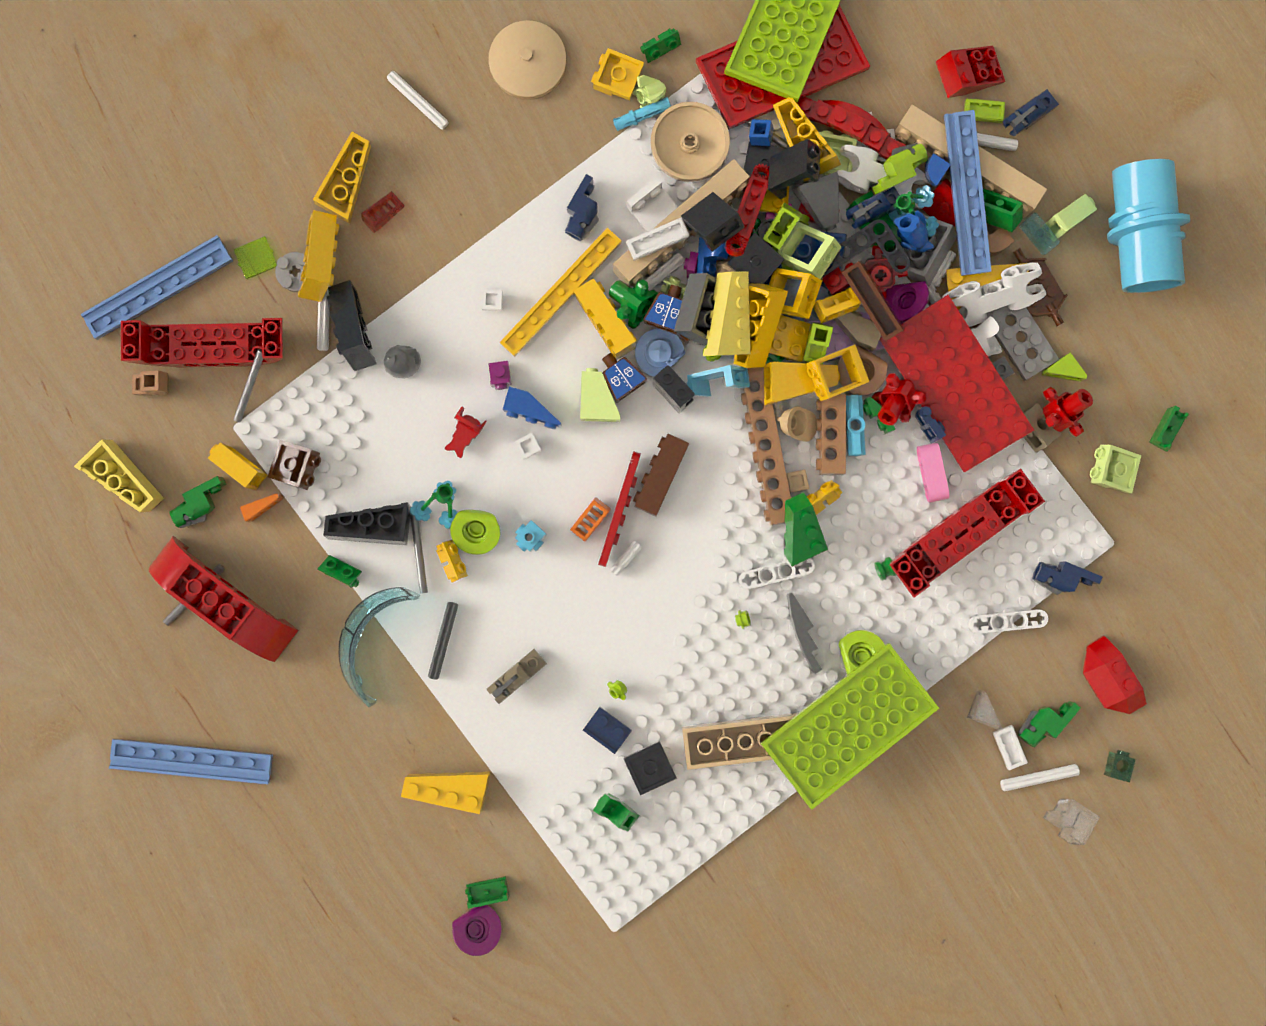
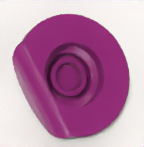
[886,281,929,322]
[452,905,502,956]

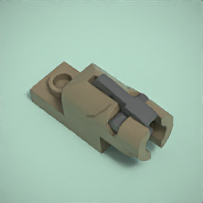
[487,649,547,704]

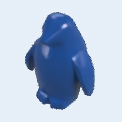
[894,210,934,253]

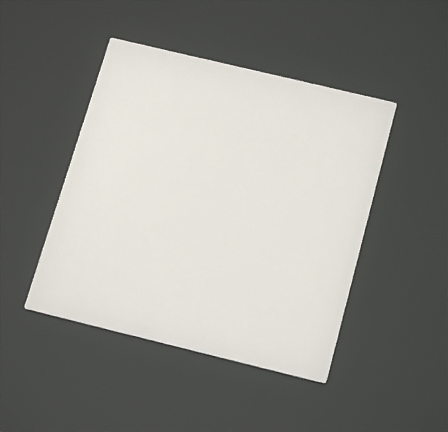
[233,73,1114,932]

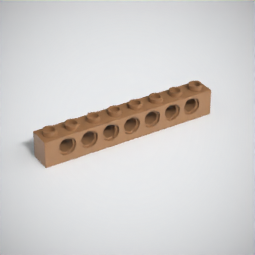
[741,367,791,525]

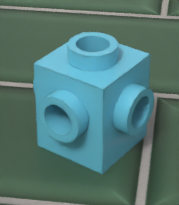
[515,520,547,552]

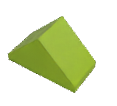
[1042,352,1087,382]

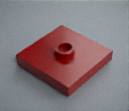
[922,179,956,227]

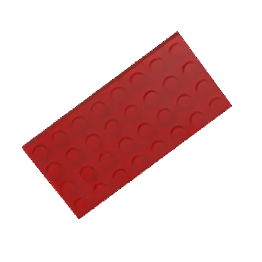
[695,5,870,130]
[879,295,1034,472]

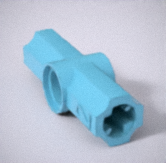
[846,395,866,456]

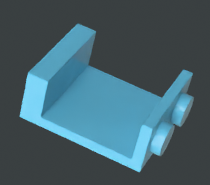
[687,365,750,397]

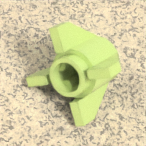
[633,75,666,108]

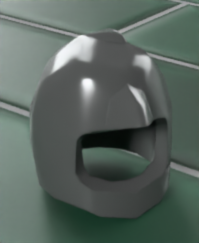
[383,345,421,379]

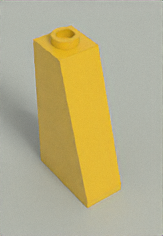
[764,362,840,405]

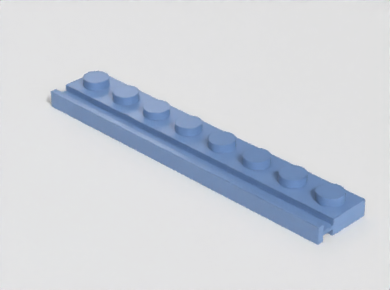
[944,110,991,276]
[81,235,233,340]
[109,739,273,784]

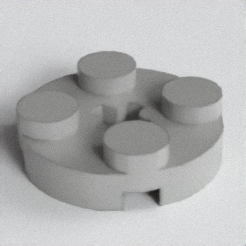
[275,252,306,292]

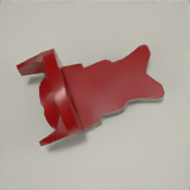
[445,406,487,458]

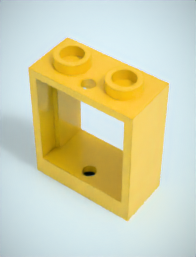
[769,268,823,319]
[806,344,869,401]
[208,442,268,490]

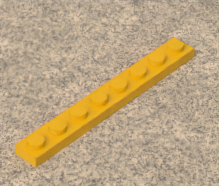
[500,228,622,357]

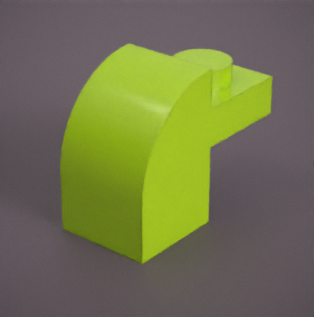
[803,322,833,364]

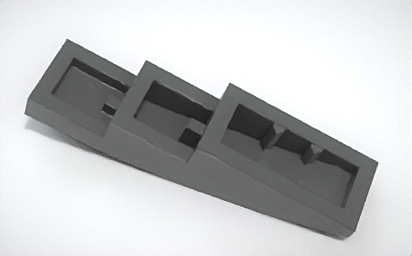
[787,593,822,674]

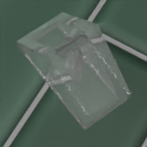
[967,690,1002,730]

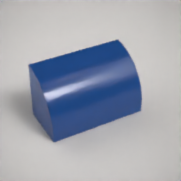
[925,154,951,187]

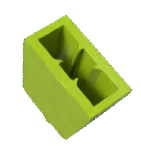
[763,203,801,250]

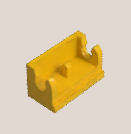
[813,287,861,324]

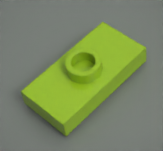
[964,98,1005,123]

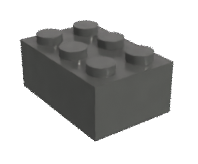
[674,273,716,345]

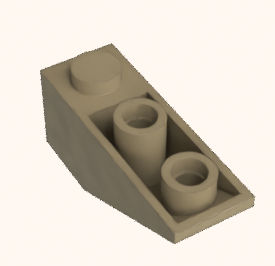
[833,311,881,352]

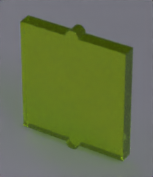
[233,236,277,279]

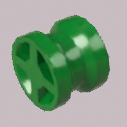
[874,557,896,581]

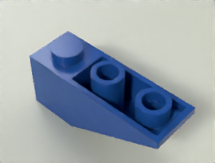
[503,386,562,430]

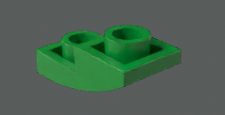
[863,397,896,434]

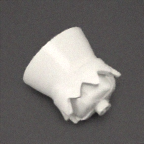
[971,316,1002,357]

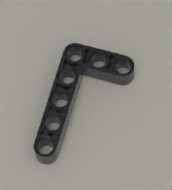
[821,220,911,279]

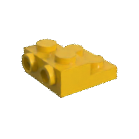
[591,48,644,101]

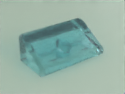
[1020,213,1060,255]

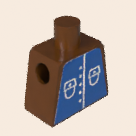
[643,285,682,336]
[602,353,647,403]

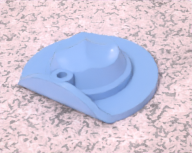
[635,329,685,377]

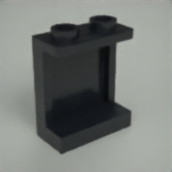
[768,139,821,199]
[681,192,745,252]
[653,365,695,413]

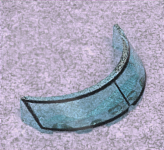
[339,587,420,707]

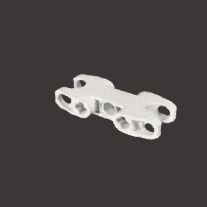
[836,145,929,210]
[942,263,1046,327]

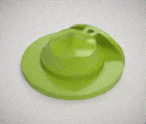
[450,510,500,555]
[839,630,885,675]

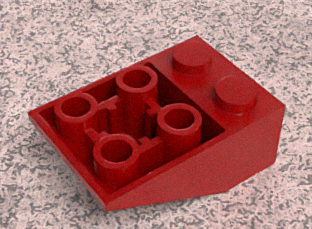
[936,46,1006,98]

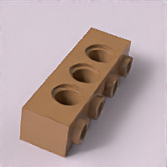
[816,394,846,475]

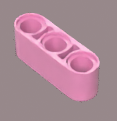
[917,443,949,503]

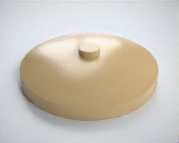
[489,20,567,99]
[651,102,730,182]

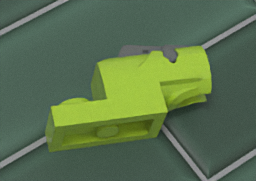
[872,143,928,194]

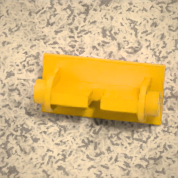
[807,480,842,515]
[436,540,468,583]

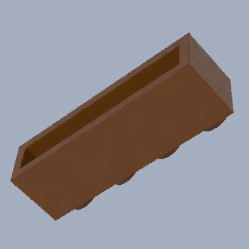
[842,260,904,341]
[633,434,689,517]

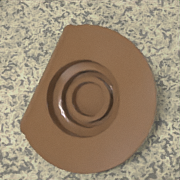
[838,345,888,395]

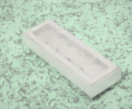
[626,218,690,261]

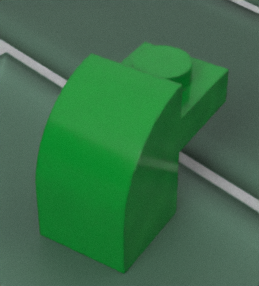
[593,793,640,832]

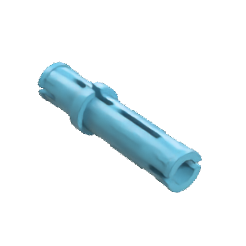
[613,97,671,131]

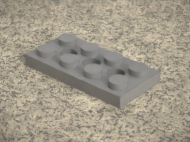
[987,305,1059,381]

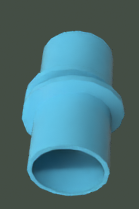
[1107,159,1191,293]

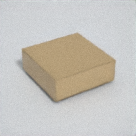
[786,470,809,493]

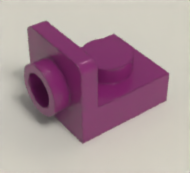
[488,361,512,390]

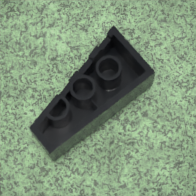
[327,280,377,371]
[323,502,411,545]

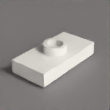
[993,725,1028,770]

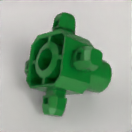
[609,280,658,329]

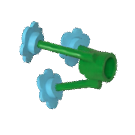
[889,185,939,236]
[410,481,457,529]

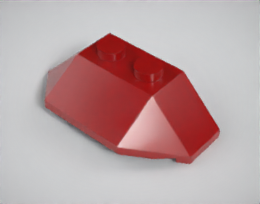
[1083,636,1147,714]

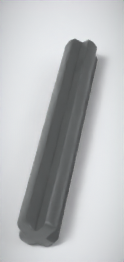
[428,602,458,680]

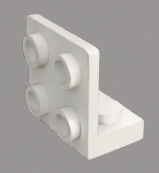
[626,176,678,232]

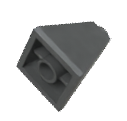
[792,172,839,232]

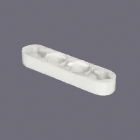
[738,558,815,589]
[969,609,1048,634]

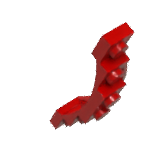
[796,97,906,160]

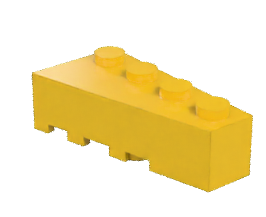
[298,210,339,302]
[733,283,788,368]
[401,771,491,814]

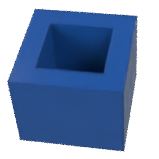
[749,119,774,146]

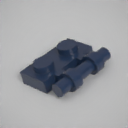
[915,406,946,444]

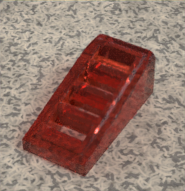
[361,191,404,233]

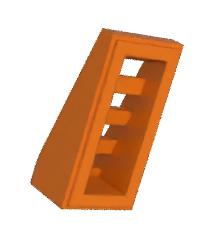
[240,493,284,522]
[570,497,611,542]

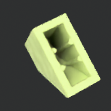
[1042,194,1097,241]
[580,368,620,422]

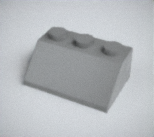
[895,215,957,286]

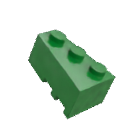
[784,492,828,567]

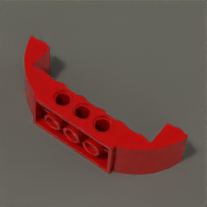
[121,318,283,368]
[889,469,1045,598]
[149,536,299,662]

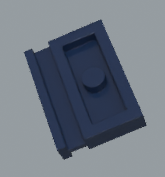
[583,707,632,754]

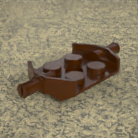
[1013,248,1068,327]

